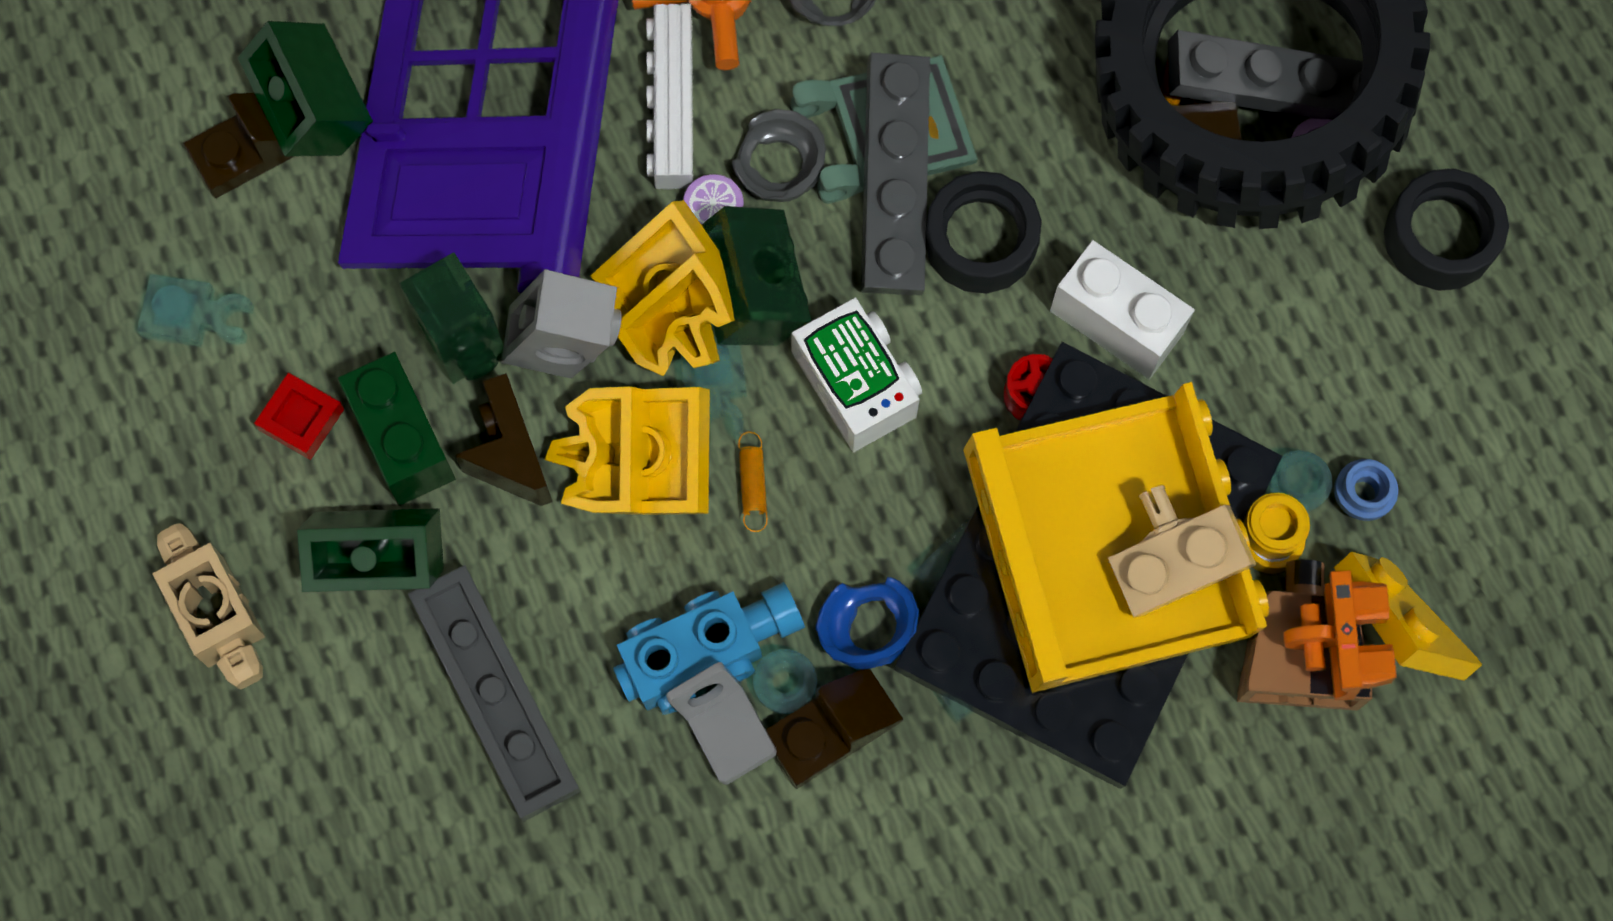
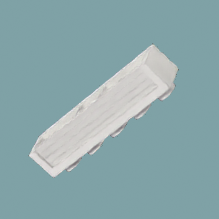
[647,4,693,189]

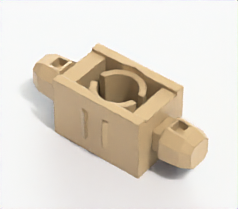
[152,523,266,690]

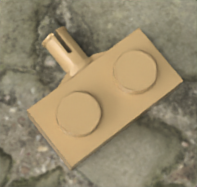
[1108,485,1256,617]

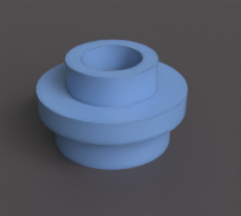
[1334,459,1398,521]

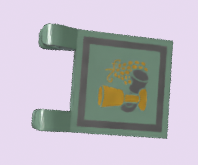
[790,55,978,204]

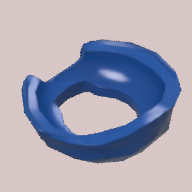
[816,577,919,669]

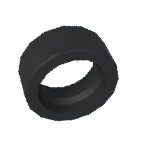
[1384,168,1509,291]
[926,171,1042,294]

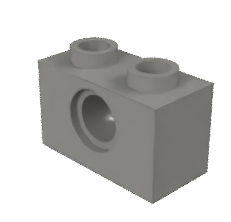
[501,269,622,378]

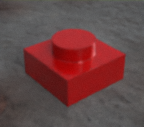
[254,372,345,460]

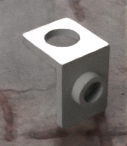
[666,662,777,785]

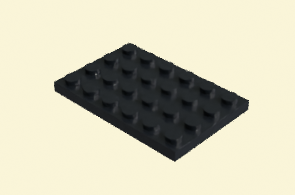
[893,342,1282,789]

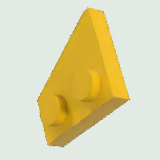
[1334,551,1482,681]

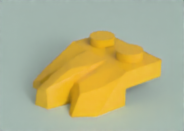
[590,200,735,376]
[544,386,710,515]

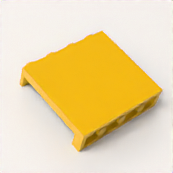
[963,382,1269,693]

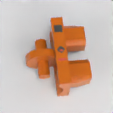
[1283,571,1396,701]

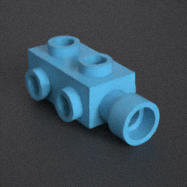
[613,582,805,715]

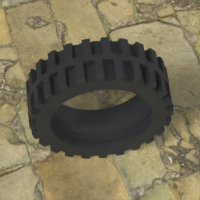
[1095,0,1430,229]

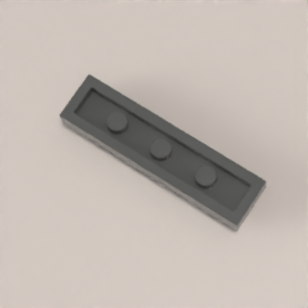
[1167,30,1363,120]
[861,52,930,295]
[408,565,581,822]

